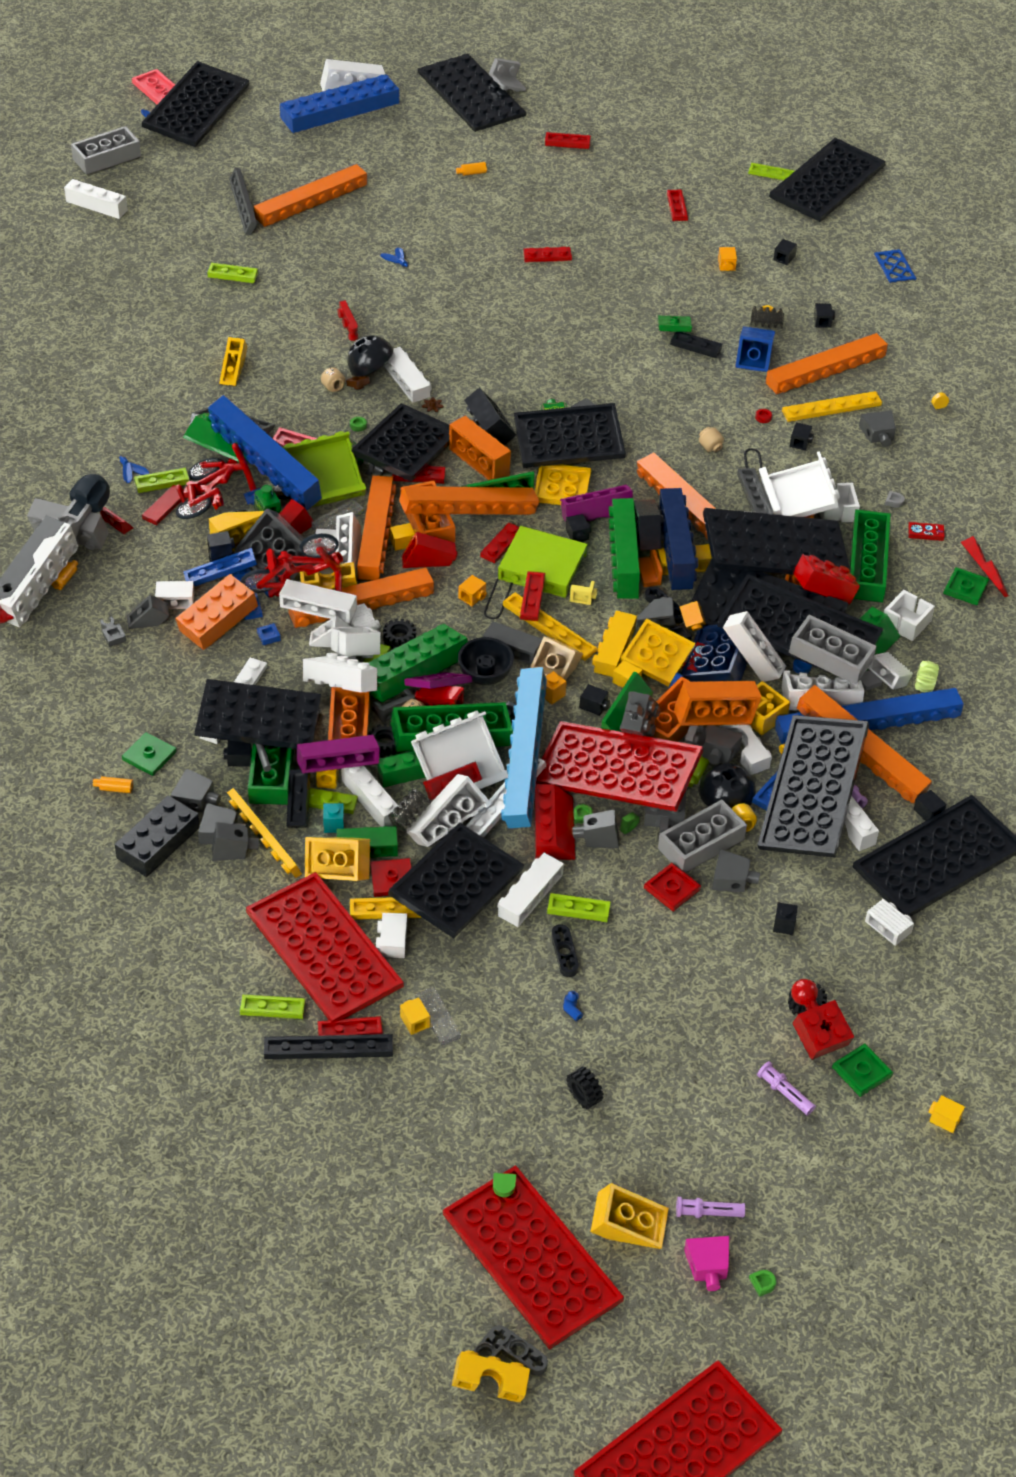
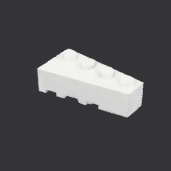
[320,59,385,91]
[303,653,377,693]
[781,670,864,711]
[405,774,492,847]

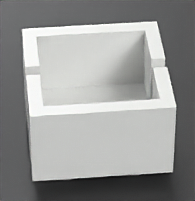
[820,482,860,523]
[884,590,935,641]
[331,626,381,659]

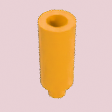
[456,162,487,176]
[51,560,78,590]
[93,776,133,794]

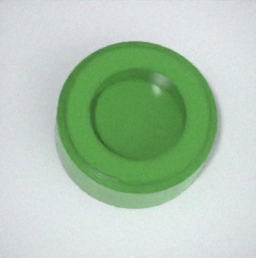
[350,417,367,432]

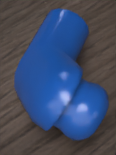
[563,991,583,1022]

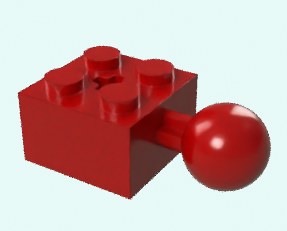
[791,979,854,1060]

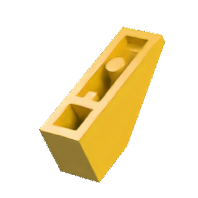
[219,337,248,386]

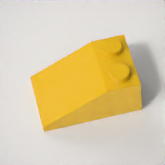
[209,511,264,551]
[305,837,370,881]
[590,1183,669,1249]

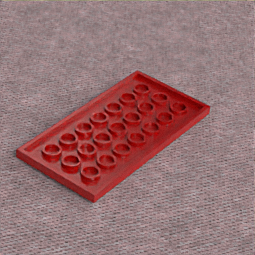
[536,721,703,812]
[246,872,404,1023]
[443,1165,624,1350]
[573,1360,783,1477]

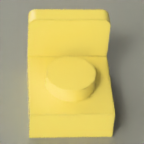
[570,581,597,605]

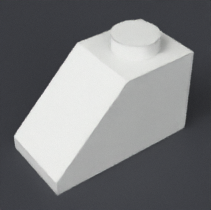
[309,616,352,647]

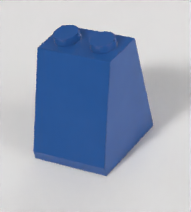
[735,326,775,372]

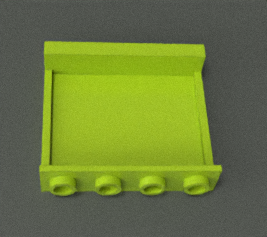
[282,431,366,507]
[498,526,588,598]

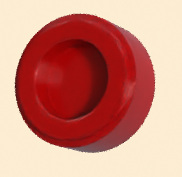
[755,409,772,423]

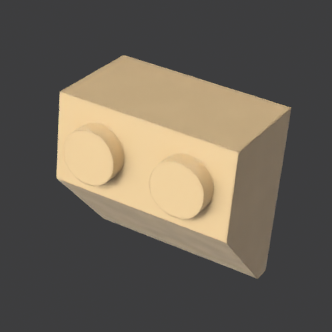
[530,636,583,680]

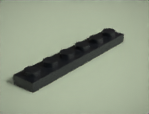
[264,1034,393,1059]

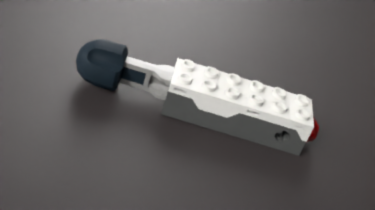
[0,474,110,627]

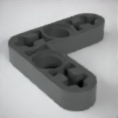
[473,1325,548,1376]

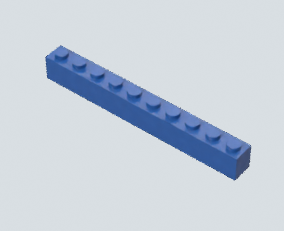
[775,688,964,744]

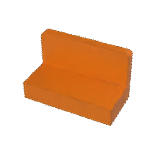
[638,549,663,587]

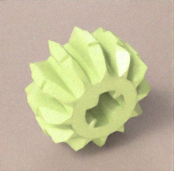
[915,661,939,693]

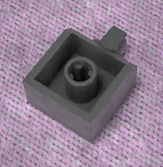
[620,692,660,737]
[644,791,686,835]

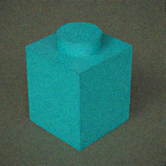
[323,803,344,833]

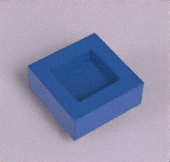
[243,488,260,505]
[257,623,281,646]

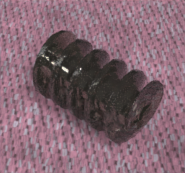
[750,306,784,329]
[388,789,431,833]

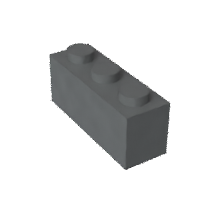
[483,621,543,664]

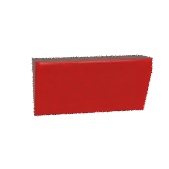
[100,506,134,534]

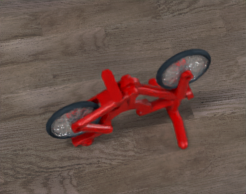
[176,443,257,519]
[240,533,343,597]

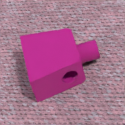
[684,1236,729,1291]

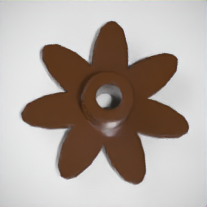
[422,397,444,412]

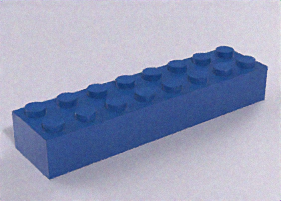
[280,74,399,133]
[208,395,322,510]

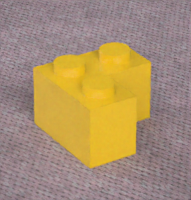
[750,681,790,735]

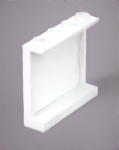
[759,451,840,517]
[411,710,508,789]

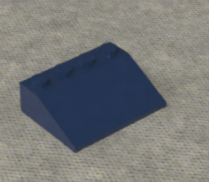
[681,625,748,682]

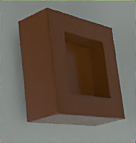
[346,376,370,390]

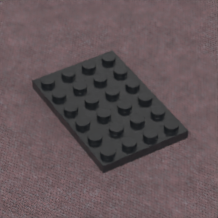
[351,403,450,482]
[514,403,626,468]
[195,679,321,749]
[388,823,524,939]

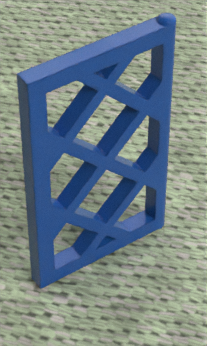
[874,249,916,283]

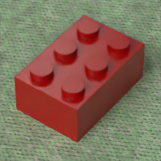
[793,554,860,605]

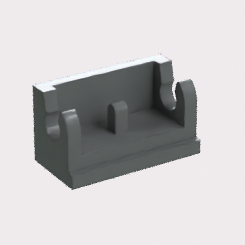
[372,688,415,723]

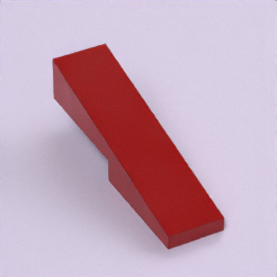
[961,536,1009,597]

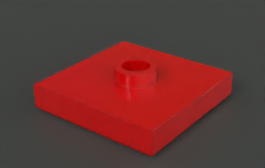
[370,858,411,897]
[644,863,701,912]

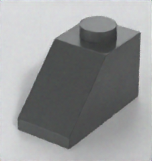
[127,594,169,629]
[637,597,676,629]

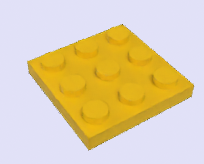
[534,465,591,505]
[620,618,695,687]

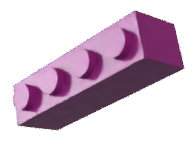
[560,484,633,522]
[297,735,379,773]

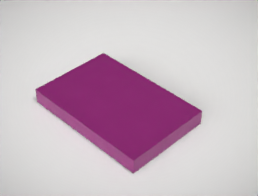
[404,672,472,689]

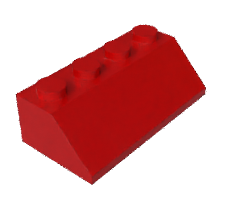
[534,784,575,860]

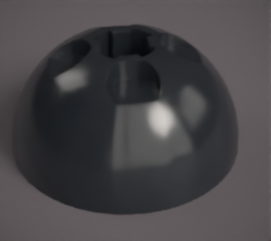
[347,335,394,376]
[458,637,514,685]
[698,763,756,809]

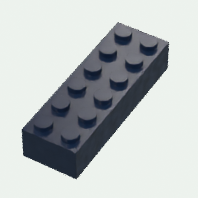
[659,488,698,590]

